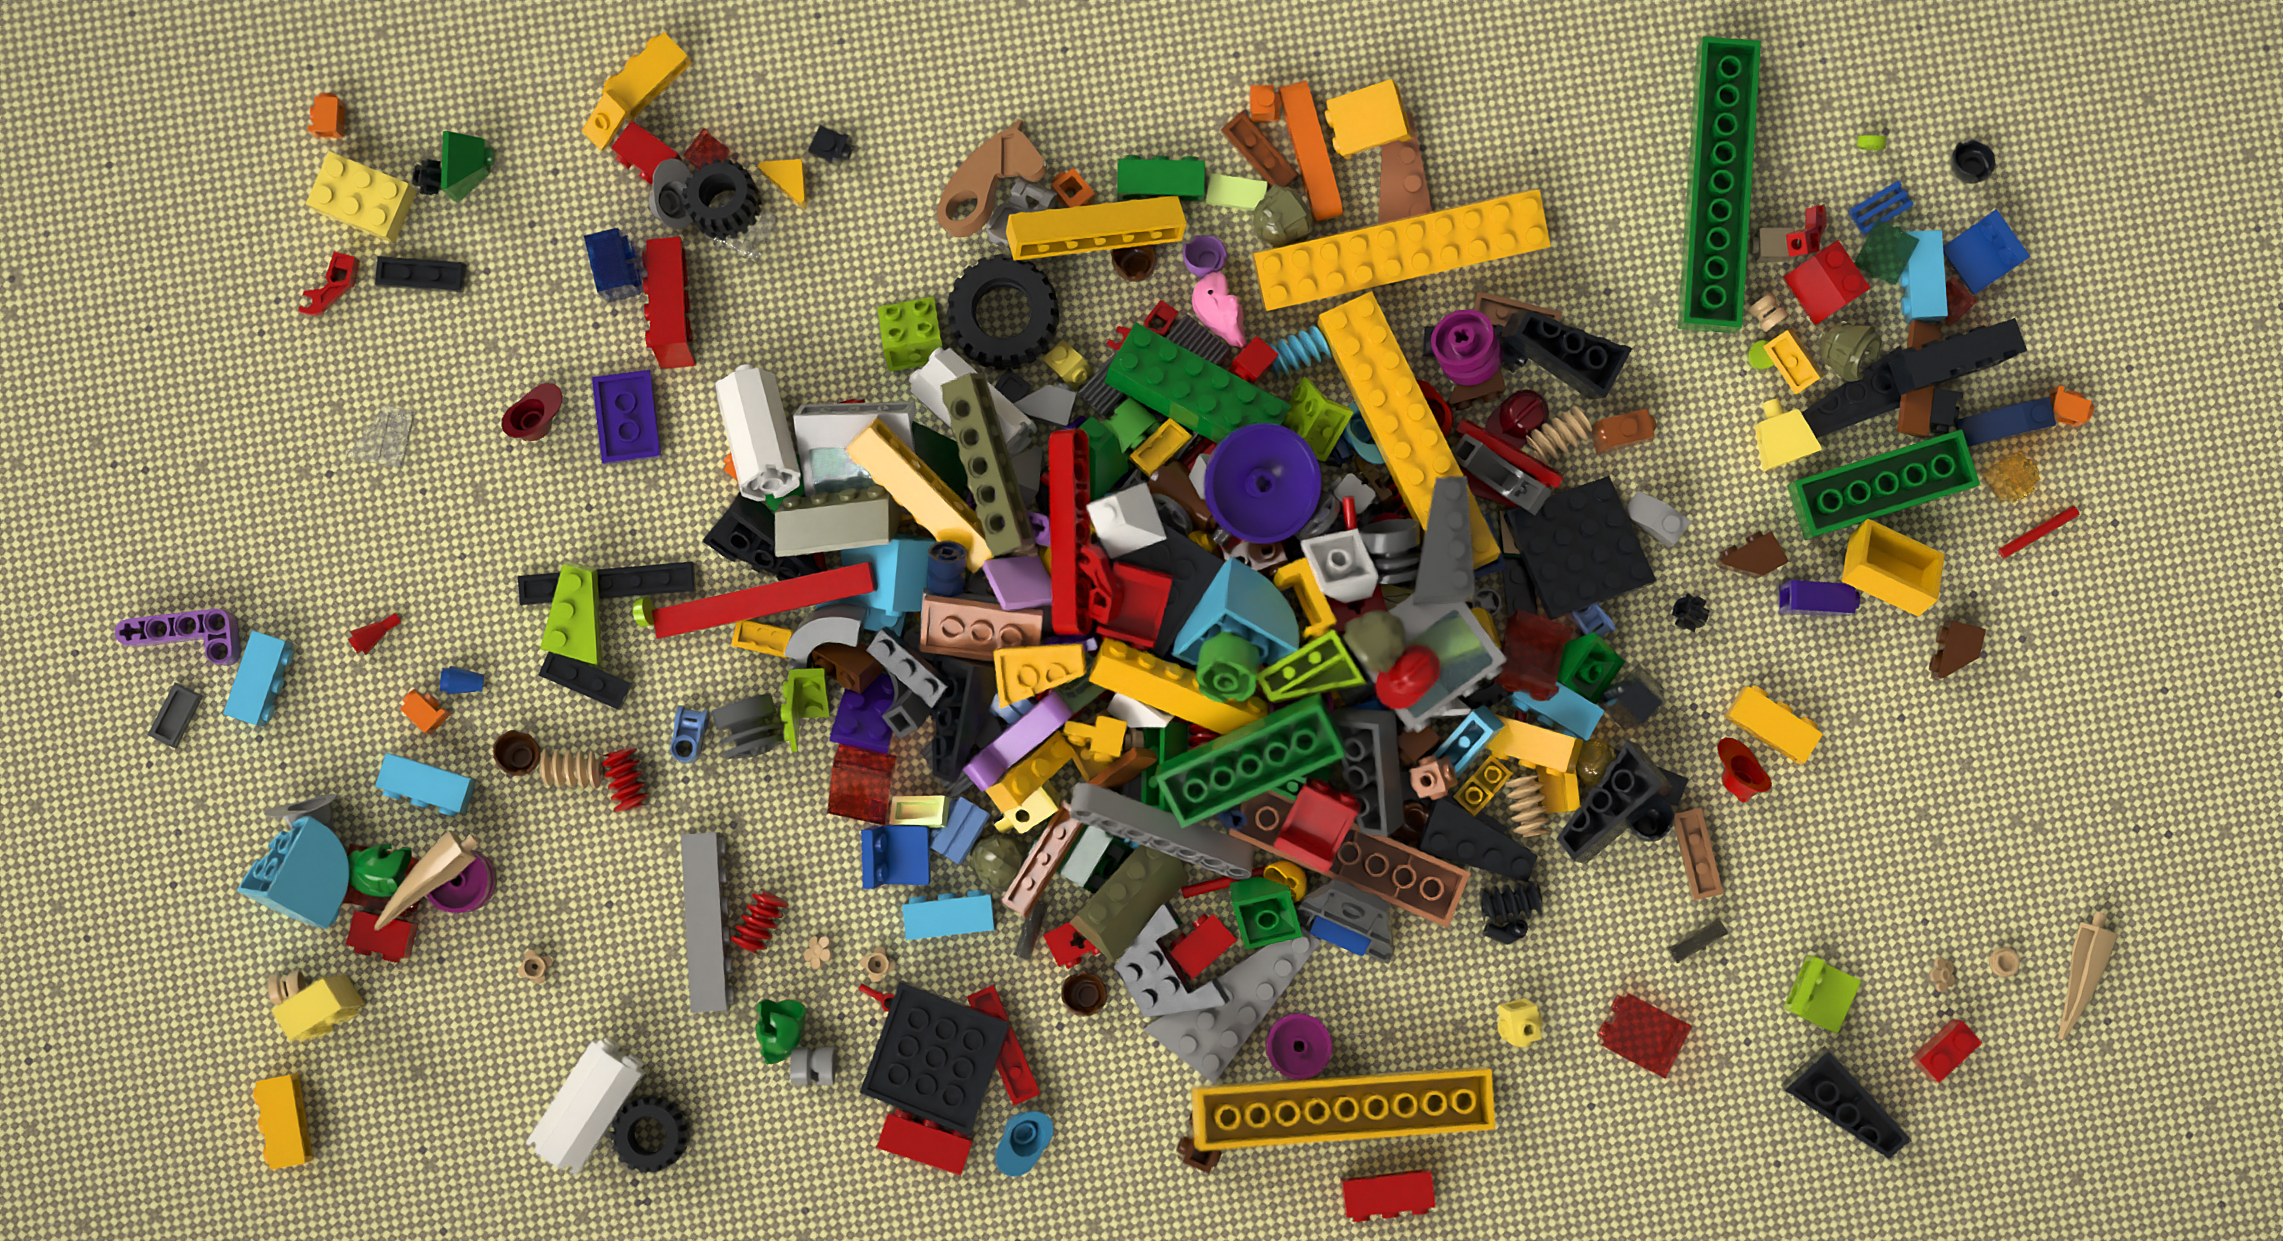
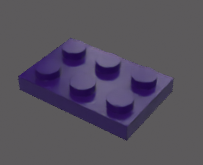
[592,370,662,465]
[829,673,894,754]

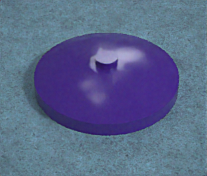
[1204,423,1321,543]

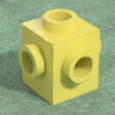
[1497,998,1543,1048]

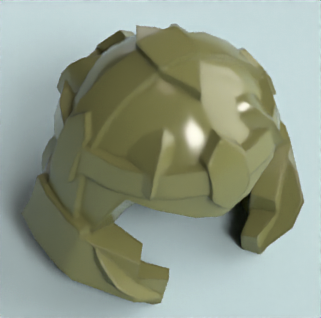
[1253,184,1313,246]
[1820,321,1882,382]
[1343,610,1406,674]
[969,833,1028,892]

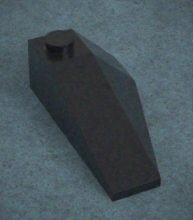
[702,491,823,581]
[931,654,997,783]

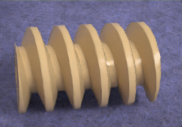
[1526,406,1592,465]
[540,749,604,788]
[1505,775,1552,838]

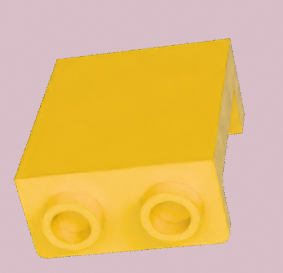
[1325,79,1413,160]
[1271,557,1336,646]

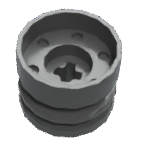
[1358,519,1422,584]
[711,693,785,760]

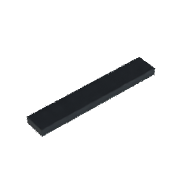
[518,562,696,606]

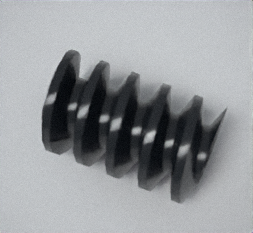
[1479,881,1543,924]

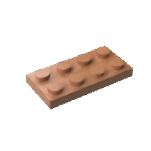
[920,594,1044,662]

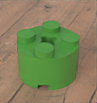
[1102,397,1162,463]
[1196,631,1259,703]

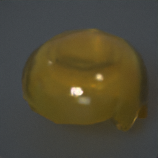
[1575,738,1617,787]

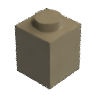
[1750,227,1795,262]

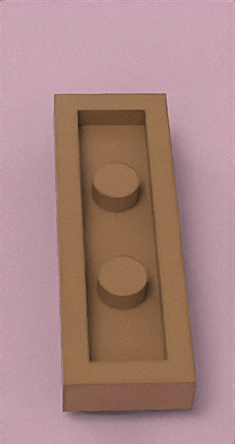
[1472,291,1562,327]
[1673,807,1724,901]

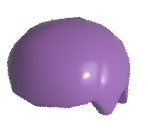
[1183,235,1228,278]

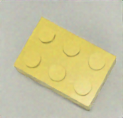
[306,151,417,244]
[271,974,365,1042]

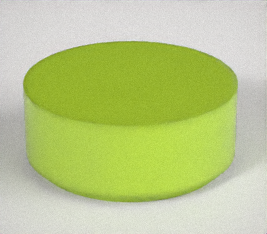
[1857,135,1887,151]
[1747,340,1774,370]
[632,597,655,627]

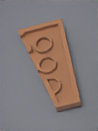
[1378,112,1432,224]

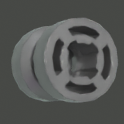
[1469,588,1502,617]

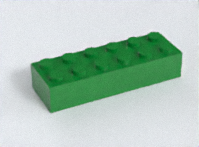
[1104,322,1292,444]
[1787,429,1980,541]
[1155,692,1346,828]

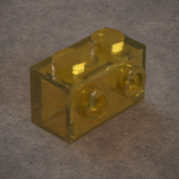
[1980,451,2041,503]

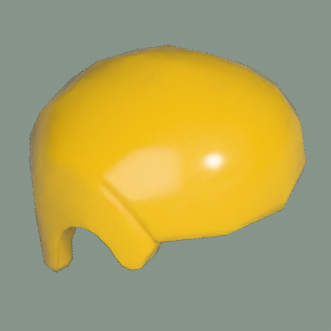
[1263,860,1308,904]

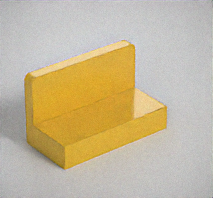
[1763,328,1824,395]
[1536,764,1580,814]

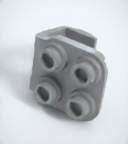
[986,177,1058,245]

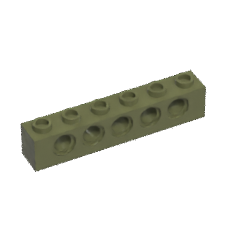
[940,373,1036,556]

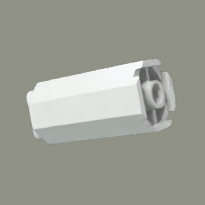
[909,347,1038,457]
[715,364,800,501]
[526,1038,645,1175]

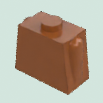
[1590,408,1657,455]

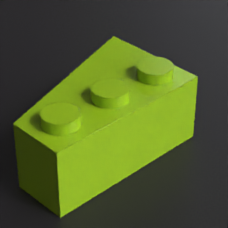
[540,561,603,665]
[1257,629,1367,704]

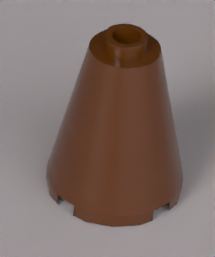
[1147,458,1221,532]

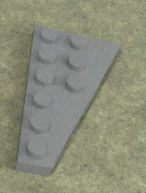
[1143,927,1321,1084]

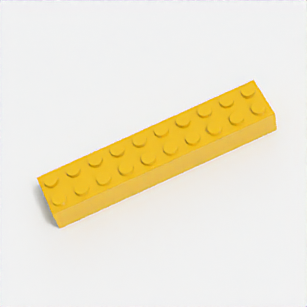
[1251,189,1551,311]
[1318,291,1501,570]
[1191,1066,1495,1151]

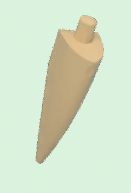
[374,830,479,930]
[2058,911,2118,1040]

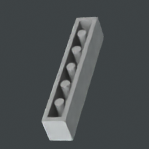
[681,832,735,1013]

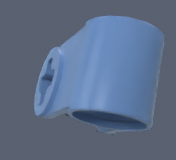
[1568,604,1616,637]
[671,705,709,764]

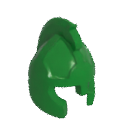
[346,843,412,897]
[755,999,806,1065]

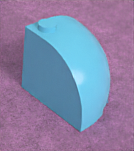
[841,533,937,617]
[1173,557,1299,666]
[237,817,349,929]

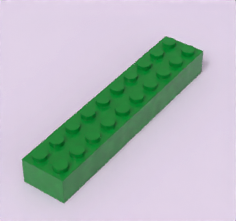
[1677,36,1761,334]

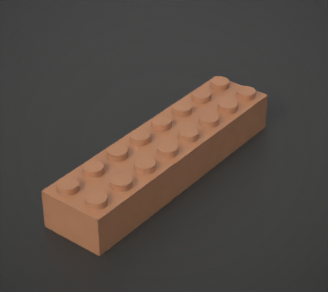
[1228,790,1471,928]

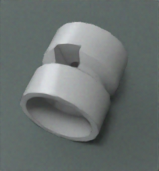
[790,1047,836,1086]

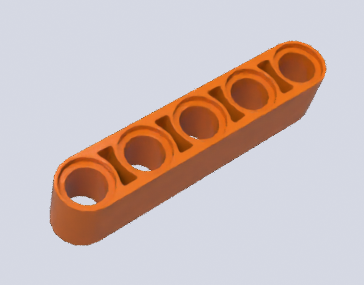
[1278,80,1343,222]

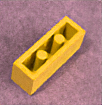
[601,32,692,122]
[1724,685,1823,764]
[1485,714,1584,778]
[985,730,1076,812]
[253,1073,313,1170]

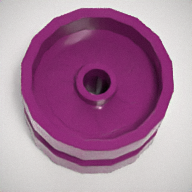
[1431,309,1503,386]
[426,849,497,913]
[1265,1013,1332,1080]

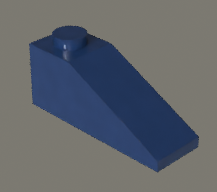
[1955,397,2056,447]

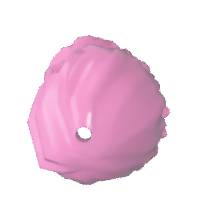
[1192,271,1248,348]

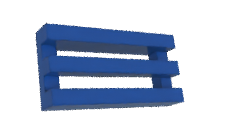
[1848,180,1914,236]

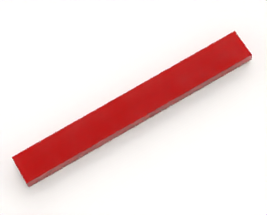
[652,562,877,639]

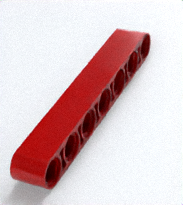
[1049,428,1092,636]

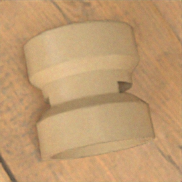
[1747,292,1789,332]
[268,970,306,1004]

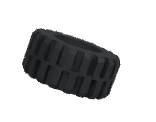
[947,254,1059,370]

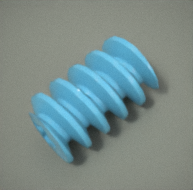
[1268,325,1332,380]

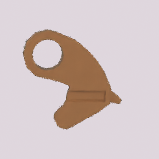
[936,119,1047,237]

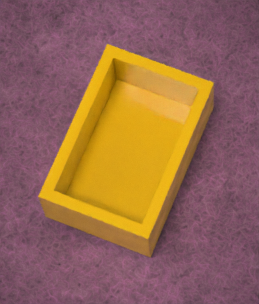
[1842,519,1945,617]

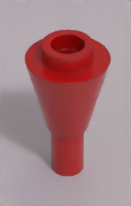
[348,613,402,655]

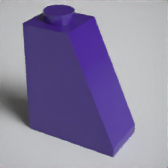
[1779,580,1860,616]

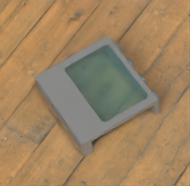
[793,402,917,515]
[1344,594,1506,733]

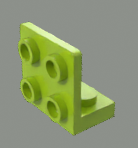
[877,297,944,372]
[1282,377,1354,462]
[781,668,830,752]
[1782,955,1861,1033]

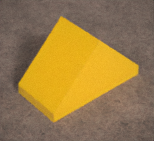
[757,159,808,210]

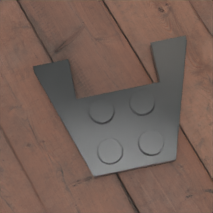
[1294,879,1393,964]

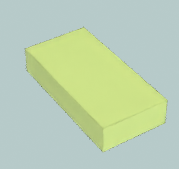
[1206,173,1267,211]
[889,796,950,828]

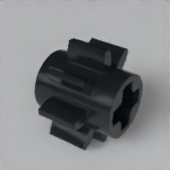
[412,159,442,196]
[1672,593,1710,632]

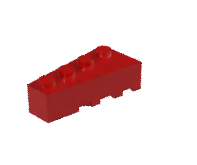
[642,236,696,369]

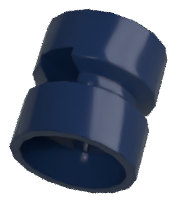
[927,541,967,597]

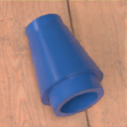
[440,666,484,695]

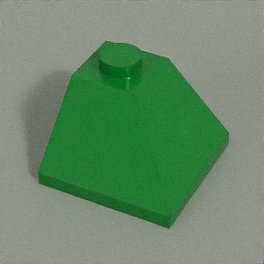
[441,131,495,202]
[1048,416,1130,503]
[1540,632,1626,705]
[1230,876,1303,950]

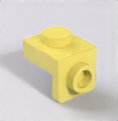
[1042,339,1093,391]

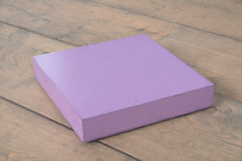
[982,555,1052,611]

